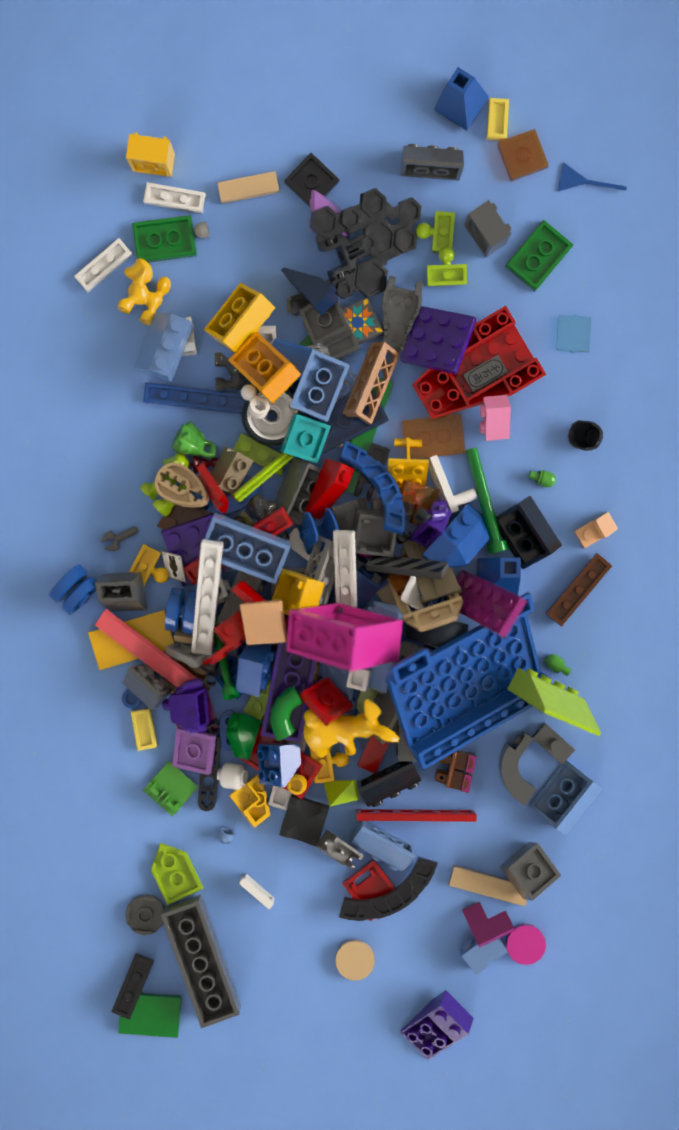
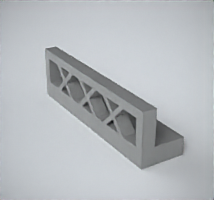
[304,535,335,606]

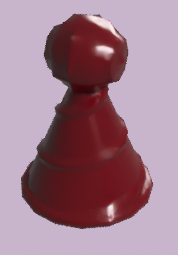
[189,456,218,474]

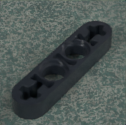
[198,734,221,811]

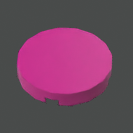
[506,923,546,965]

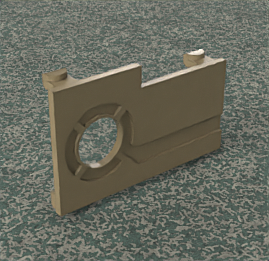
[401,540,462,604]

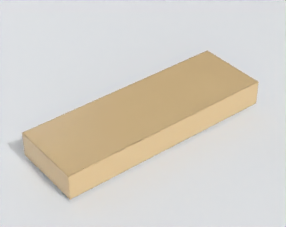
[217,171,280,204]

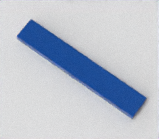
[143,382,246,414]

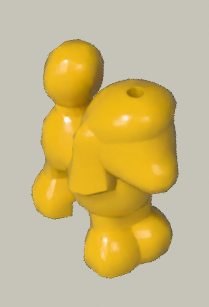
[117,258,171,326]

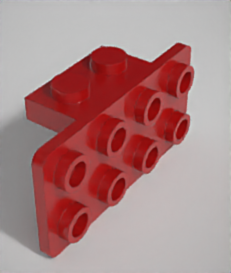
[202,609,246,665]

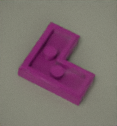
[462,902,515,948]

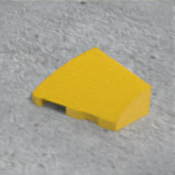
[228,774,270,828]

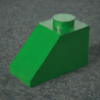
[226,713,262,760]

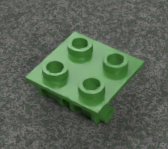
[143,761,199,816]

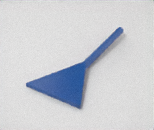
[558,162,627,192]

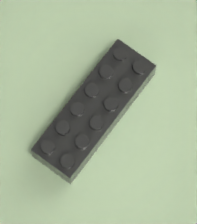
[161,894,241,1028]

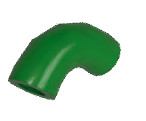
[270,685,303,741]

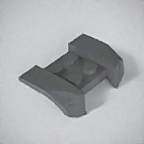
[287,279,361,360]

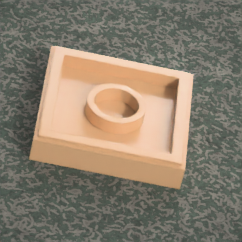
[240,600,287,645]

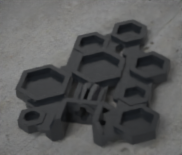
[310,188,422,299]

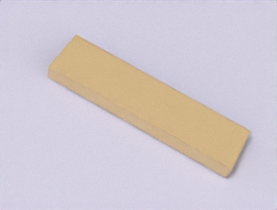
[449,865,527,906]

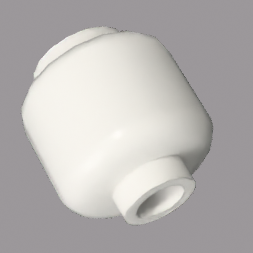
[217,763,248,790]

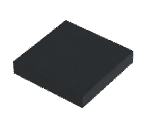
[284,153,340,207]

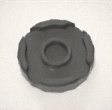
[125,894,164,935]

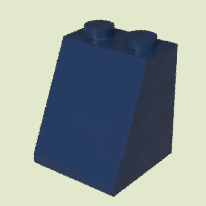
[327,553,388,609]

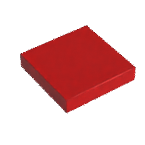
[299,677,354,726]

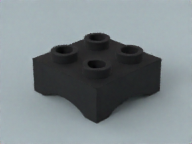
[279,794,329,846]

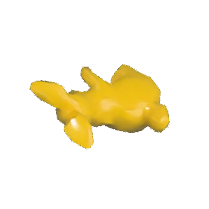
[303,699,399,758]

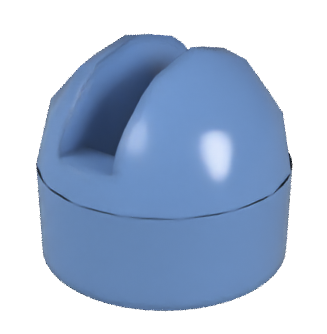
[218,827,235,844]

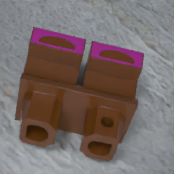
[434,750,477,793]

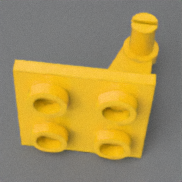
[387,437,429,489]

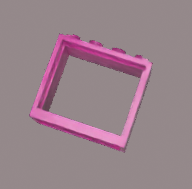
[286,603,403,671]

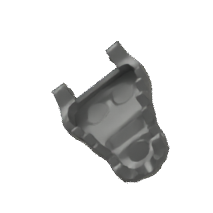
[382,276,423,353]

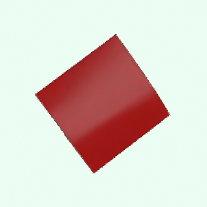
[196,463,229,514]

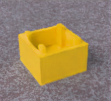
[126,132,175,177]
[271,569,325,615]

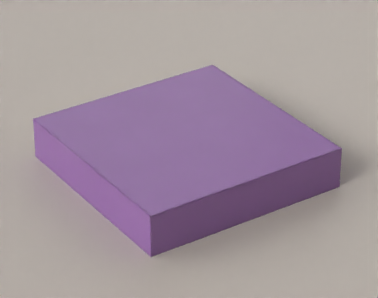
[172,727,216,775]

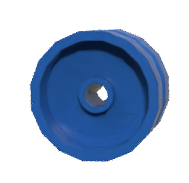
[49,564,97,615]
[165,587,197,635]

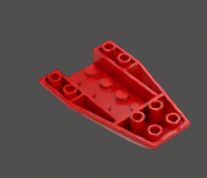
[412,306,547,419]

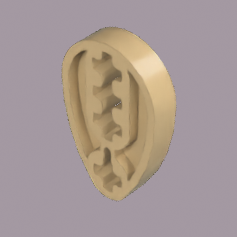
[155,463,210,508]

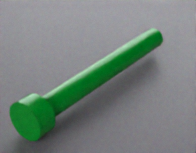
[466,447,508,555]

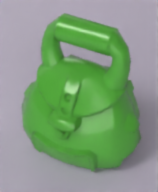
[172,421,217,459]

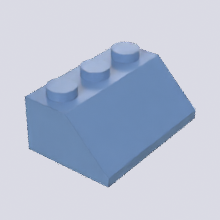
[134,313,193,383]
[290,349,350,423]
[529,760,602,835]
[350,821,416,871]

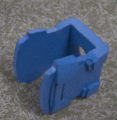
[298,508,340,554]

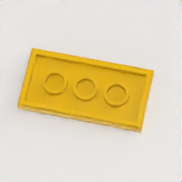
[88,610,175,670]

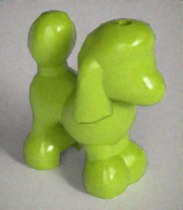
[140,453,189,517]

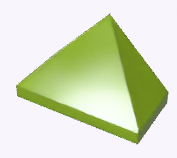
[324,779,360,807]

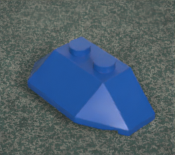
[422,503,490,568]

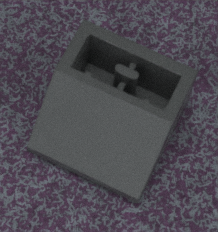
[95,572,148,611]
[123,664,173,710]

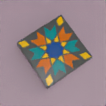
[342,297,384,345]

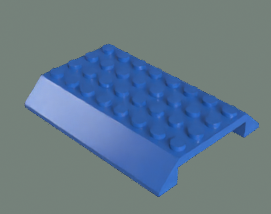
[385,592,550,770]

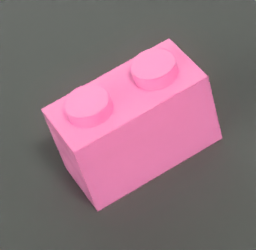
[479,395,511,441]

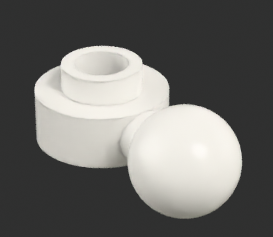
[241,384,270,419]

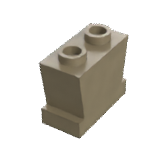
[211,446,254,494]

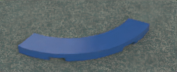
[338,441,405,535]

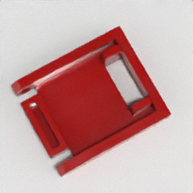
[342,859,396,921]

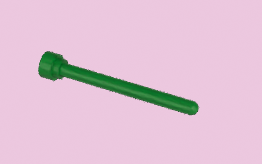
[214,611,239,700]

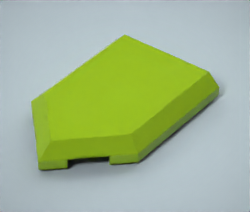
[151,843,203,905]

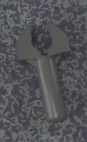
[101,526,138,551]

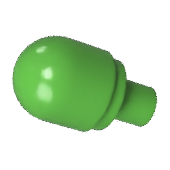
[528,470,556,488]
[545,654,571,676]

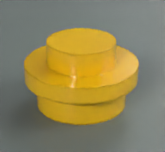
[287,774,307,795]

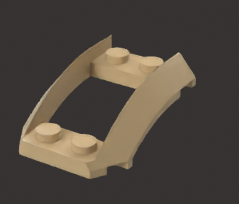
[387,575,463,632]

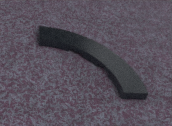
[339,856,438,921]

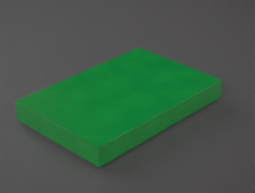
[132,215,197,262]
[505,220,574,291]
[118,993,182,1038]

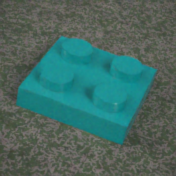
[280,413,331,464]

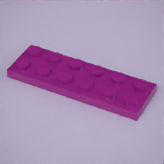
[443,569,527,638]

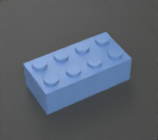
[199,513,291,584]

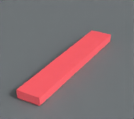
[95,609,197,687]

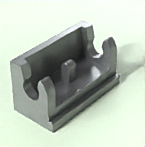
[316,830,364,869]

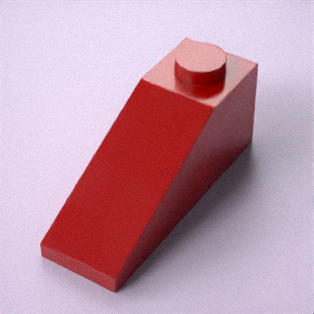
[304,458,355,520]

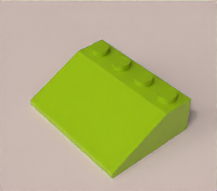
[507,668,601,736]

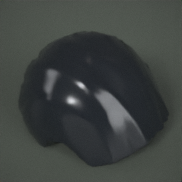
[568,420,603,451]

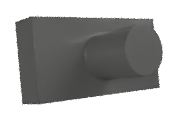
[532,723,575,764]

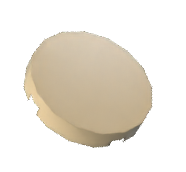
[335,939,375,981]

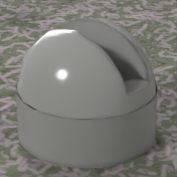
[195,221,210,239]

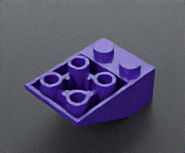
[401,990,474,1060]

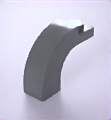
[499,731,536,805]

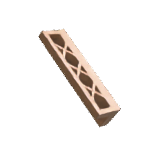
[343,342,400,424]

